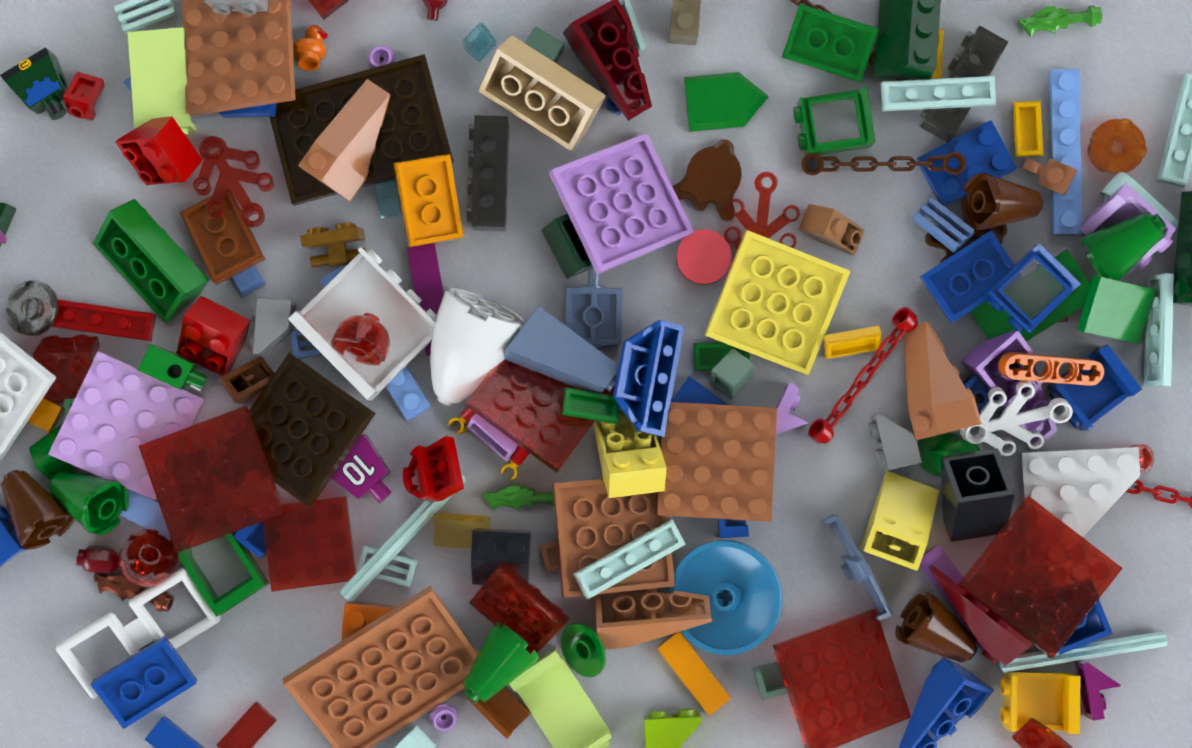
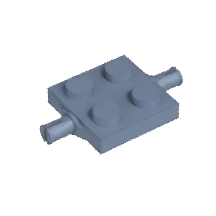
[565,268,622,350]

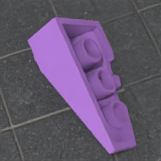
[961,329,1057,443]

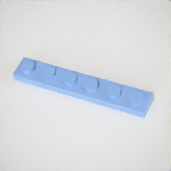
[1048,69,1082,235]
[320,265,432,421]

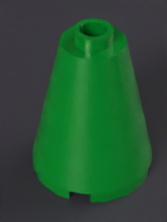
[1081,212,1166,281]
[49,471,129,535]
[463,622,540,703]

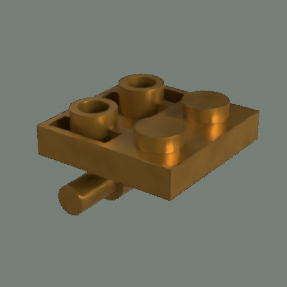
[300,222,366,268]

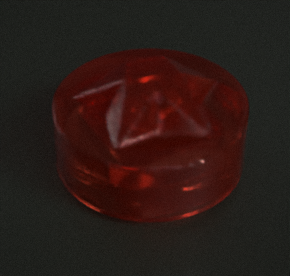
[1130,444,1154,472]

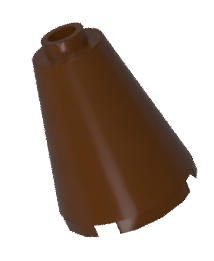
[961,173,1043,230]
[1,470,74,550]
[895,592,977,663]

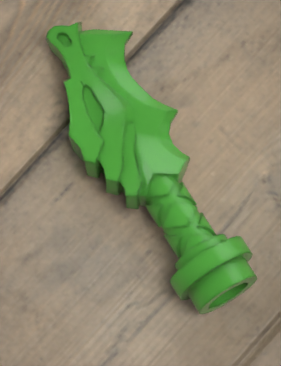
[1018,5,1102,37]
[483,483,554,511]

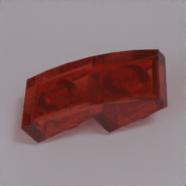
[1011,717,1073,748]

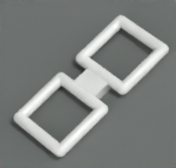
[56,567,221,698]

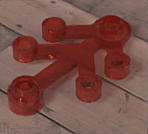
[193,136,274,228]
[724,171,800,250]

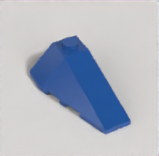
[899,658,994,748]

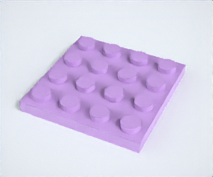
[549,133,694,274]
[48,351,204,500]

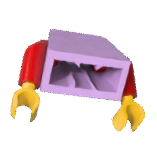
[448,392,535,480]

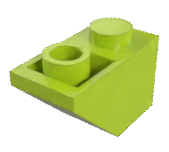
[644,708,702,748]

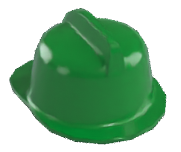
[917,433,980,477]

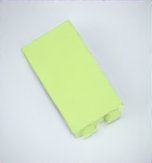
[127,27,197,137]
[509,648,612,748]

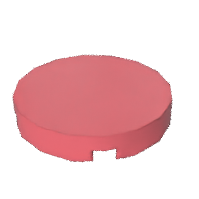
[676,229,732,285]

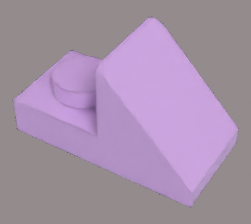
[775,383,808,434]

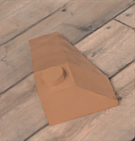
[298,79,391,202]
[904,322,982,440]
[595,588,712,650]

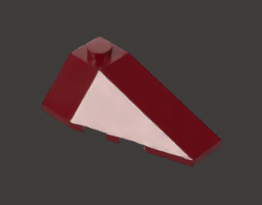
[563,0,652,121]
[928,564,1033,666]

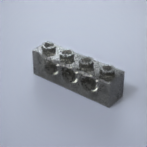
[919,25,1008,142]
[466,115,509,231]

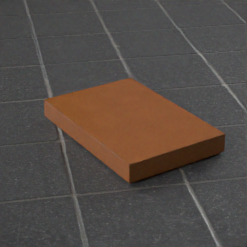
[180,187,266,285]

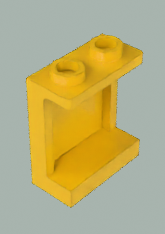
[1000,671,1081,734]

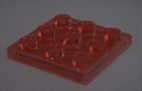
[261,496,356,592]
[469,561,570,654]

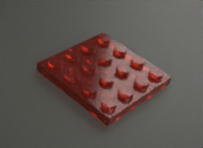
[465,359,615,473]
[139,406,285,553]
[958,496,1123,659]
[772,609,911,748]

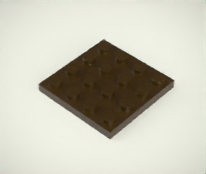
[225,353,376,507]

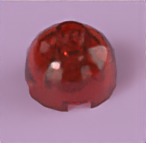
[331,313,390,366]
[119,529,178,588]

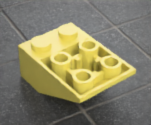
[593,411,667,498]
[858,471,940,571]

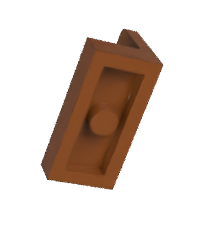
[467,687,531,739]

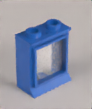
[986,243,1081,333]

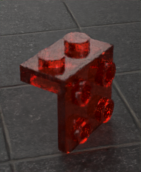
[33,334,100,403]

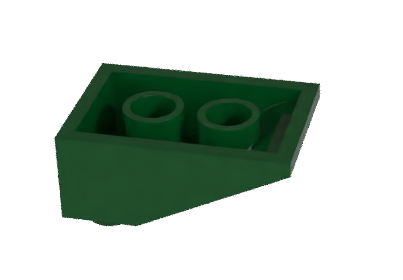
[541,214,594,279]

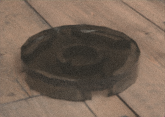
[6,280,58,336]

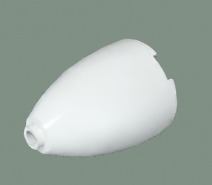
[430,288,525,406]

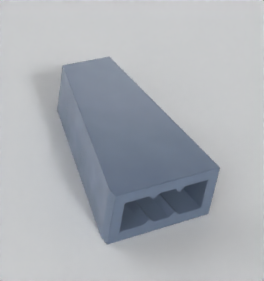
[504,306,619,393]

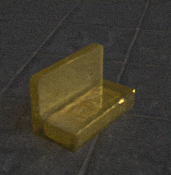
[433,513,492,549]

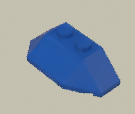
[613,320,685,437]

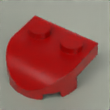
[403,435,464,502]

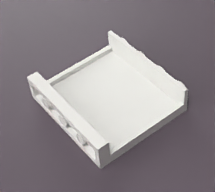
[288,247,437,400]

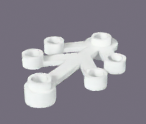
[960,380,1073,456]

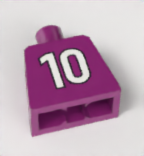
[332,434,392,504]

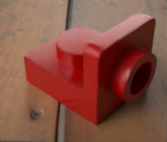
[63,72,105,120]

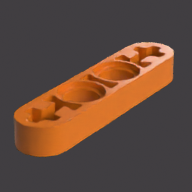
[998,352,1104,386]

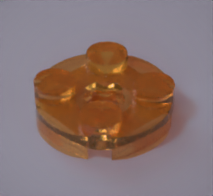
[1088,118,1147,175]

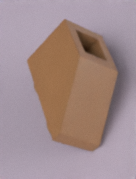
[798,204,865,255]

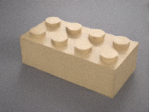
[478,35,606,151]

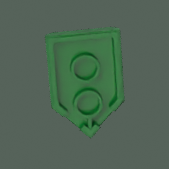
[684,72,769,132]

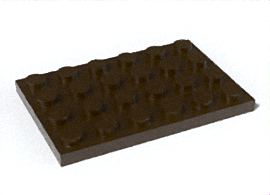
[269,54,454,206]

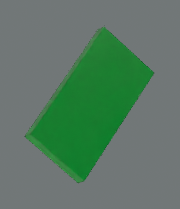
[970,249,1091,342]

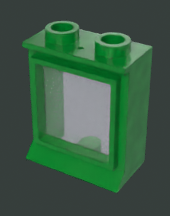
[793,87,876,156]

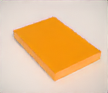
[394,154,464,247]

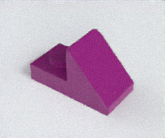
[1075,660,1121,721]

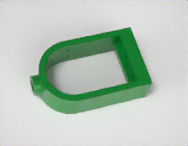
[178,515,270,617]

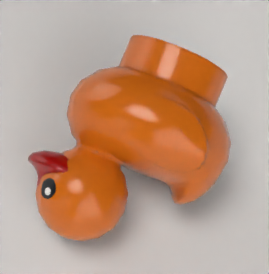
[293,25,328,71]

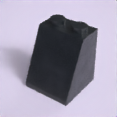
[941,448,1015,542]
[471,528,531,587]

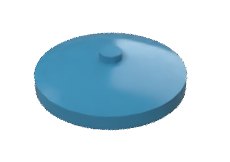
[670,540,783,655]

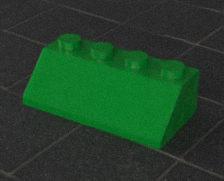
[93,199,209,324]

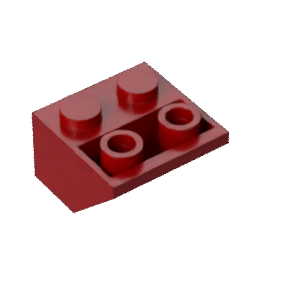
[115,116,203,185]
[176,296,251,376]

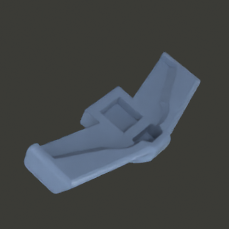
[821,515,893,621]

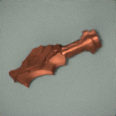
[94,572,174,612]

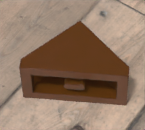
[219,356,274,404]

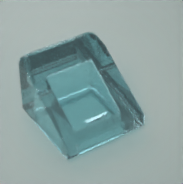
[462,22,497,62]
[375,181,402,218]

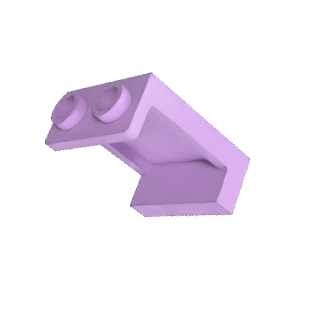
[1079,183,1176,273]

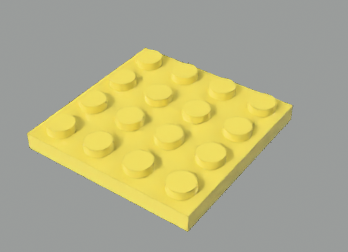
[704,230,851,376]

